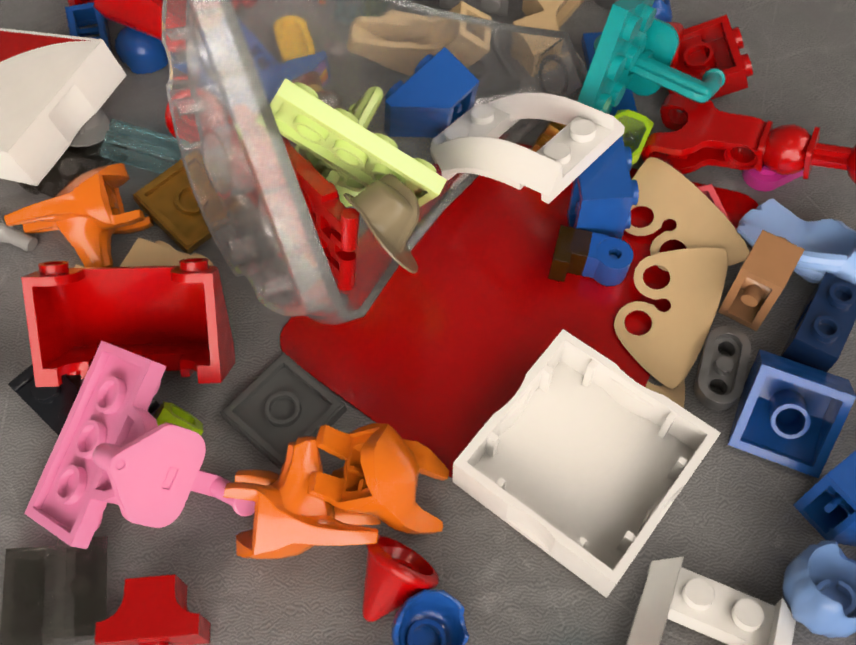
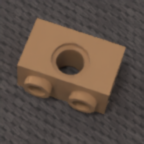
[718,230,805,332]

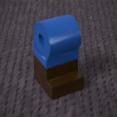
[548,225,633,286]

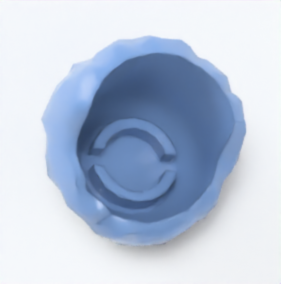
[782,540,856,638]

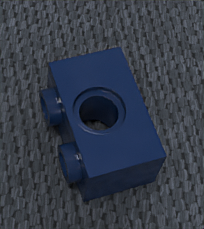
[781,272,856,372]

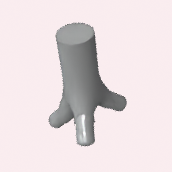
[0,214,38,252]

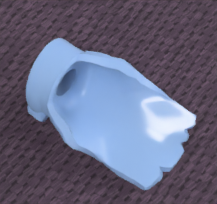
[736,198,856,285]

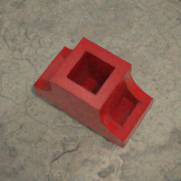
[94,574,210,645]

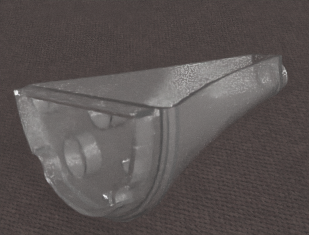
[162,0,587,325]

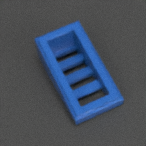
[65,2,112,53]

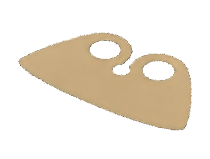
[625,157,750,272]
[614,247,728,389]

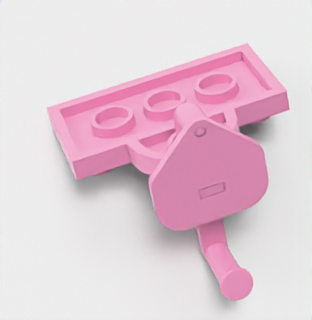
[24,341,255,549]

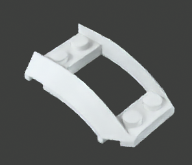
[430,93,625,204]
[626,556,796,645]

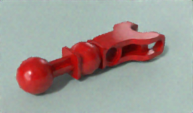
[641,92,856,184]

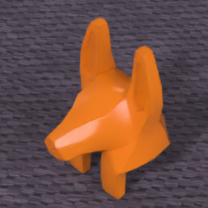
[4,163,154,268]
[308,423,449,534]
[224,436,381,559]

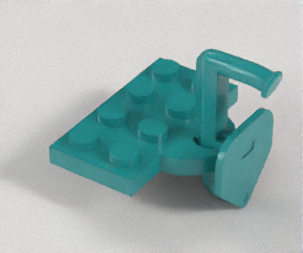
[577,0,725,115]

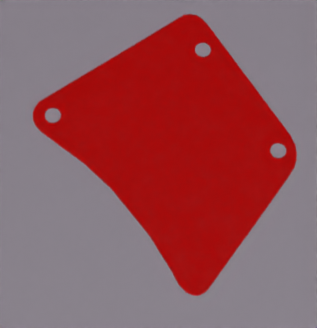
[280,141,759,479]

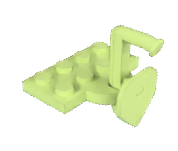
[260,78,447,208]

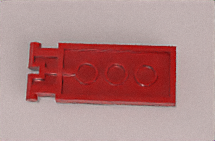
[233,104,360,291]

